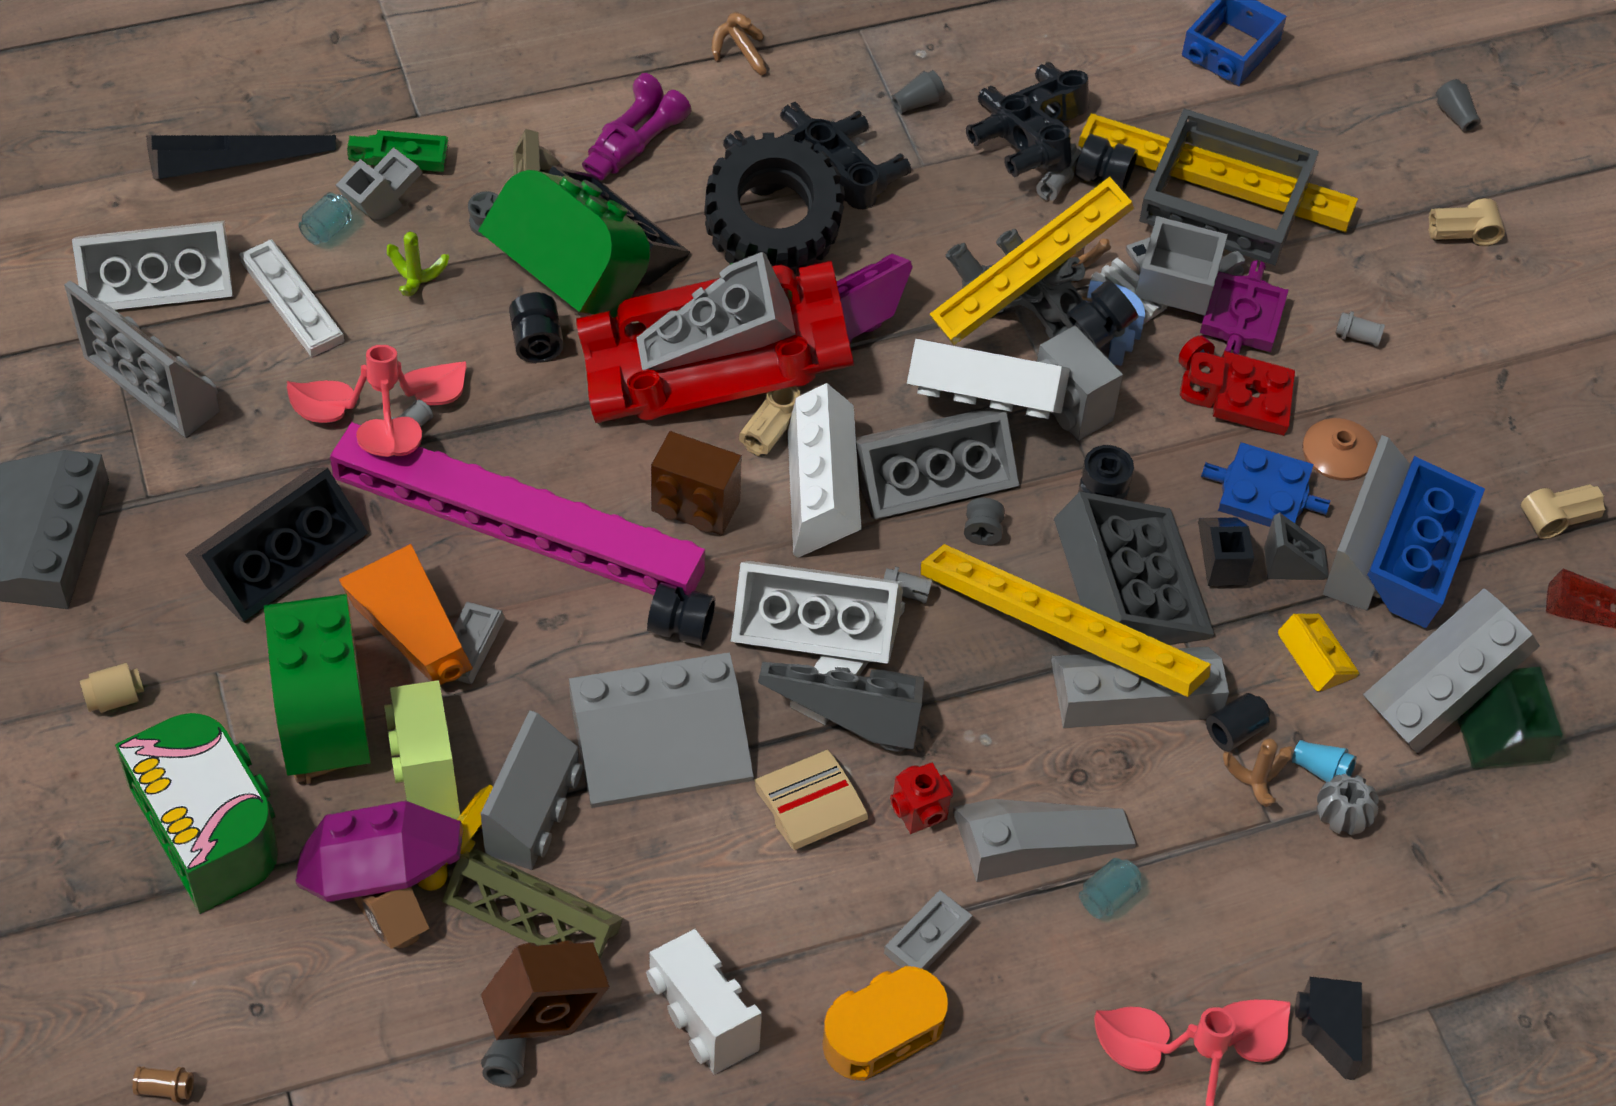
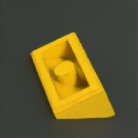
[1278,613,1359,691]

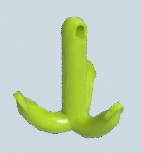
[387,232,449,297]

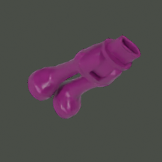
[582,73,691,180]

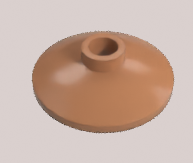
[1302,418,1377,481]

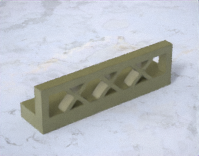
[442,849,624,959]

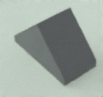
[1264,513,1329,580]

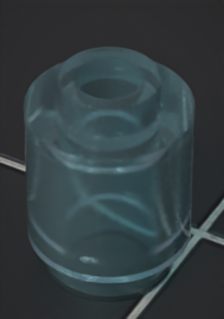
[298,193,352,245]
[1079,858,1142,919]

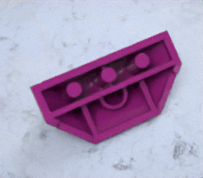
[837,253,913,343]
[295,801,463,902]

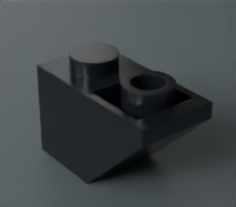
[1198,517,1254,586]

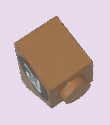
[353,887,430,949]

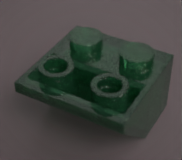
[1457,667,1563,768]

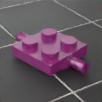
[1200,260,1289,354]

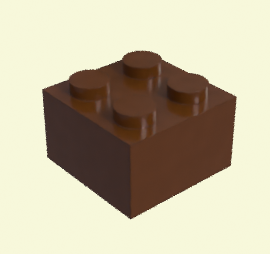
[651,431,742,536]
[481,940,610,1040]

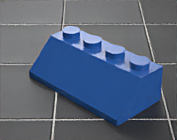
[1367,456,1485,628]

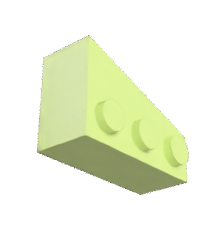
[384,680,460,819]

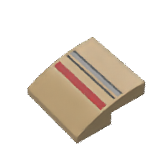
[754,750,868,850]

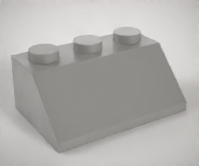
[481,710,583,870]

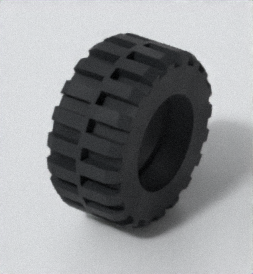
[704,132,845,275]

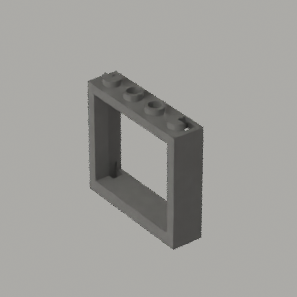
[1139,108,1319,266]

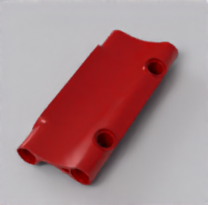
[576,261,854,423]

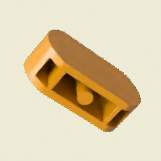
[822,966,948,1081]

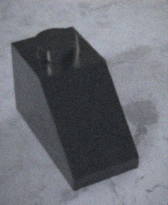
[1295,976,1362,1080]

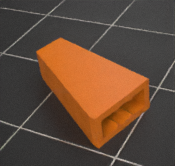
[339,544,473,685]

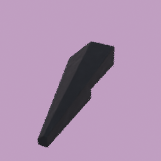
[146,135,336,179]

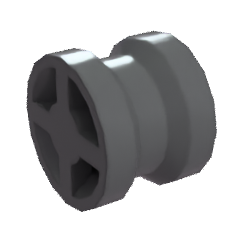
[468,191,498,237]
[964,498,1005,545]

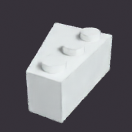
[646,929,762,1075]

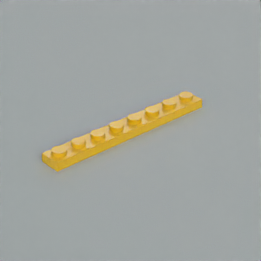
[1078,113,1358,232]
[921,544,1211,697]

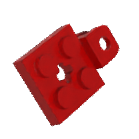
[1180,351,1295,436]

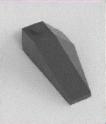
[758,662,924,751]

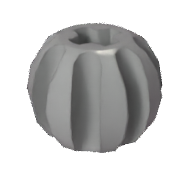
[1317,773,1378,835]

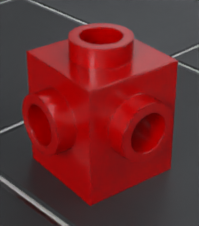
[890,762,953,834]

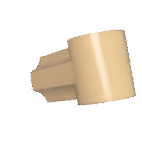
[1429,198,1505,246]
[739,387,800,456]
[1521,484,1605,539]

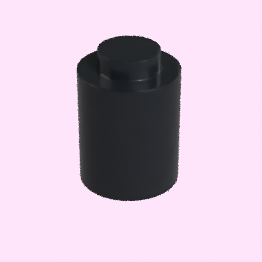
[1206,693,1270,752]

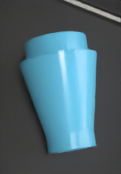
[1292,740,1357,782]

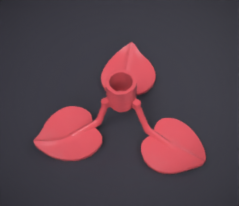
[287,345,466,457]
[1094,999,1291,1106]

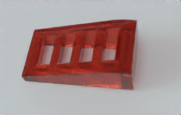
[1546,568,1616,628]

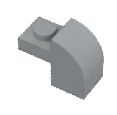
[336,147,422,219]

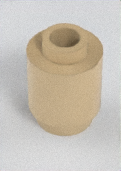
[80,663,144,713]

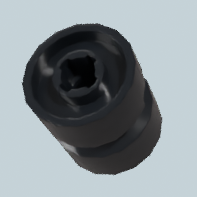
[1075,134,1138,192]
[1066,280,1139,350]
[509,292,564,363]
[1078,445,1134,500]
[647,582,716,646]

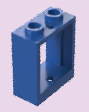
[1181,0,1287,86]

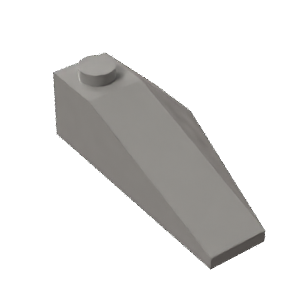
[637,252,796,371]
[953,799,1136,882]

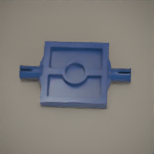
[1201,442,1331,527]

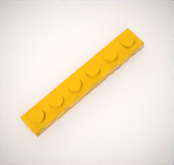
[930,177,1135,345]

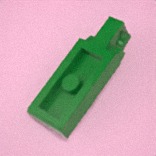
[347,130,449,172]

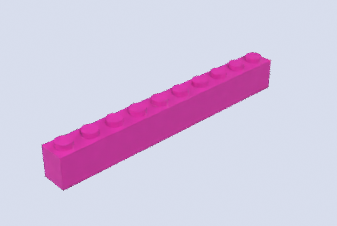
[330,422,705,595]

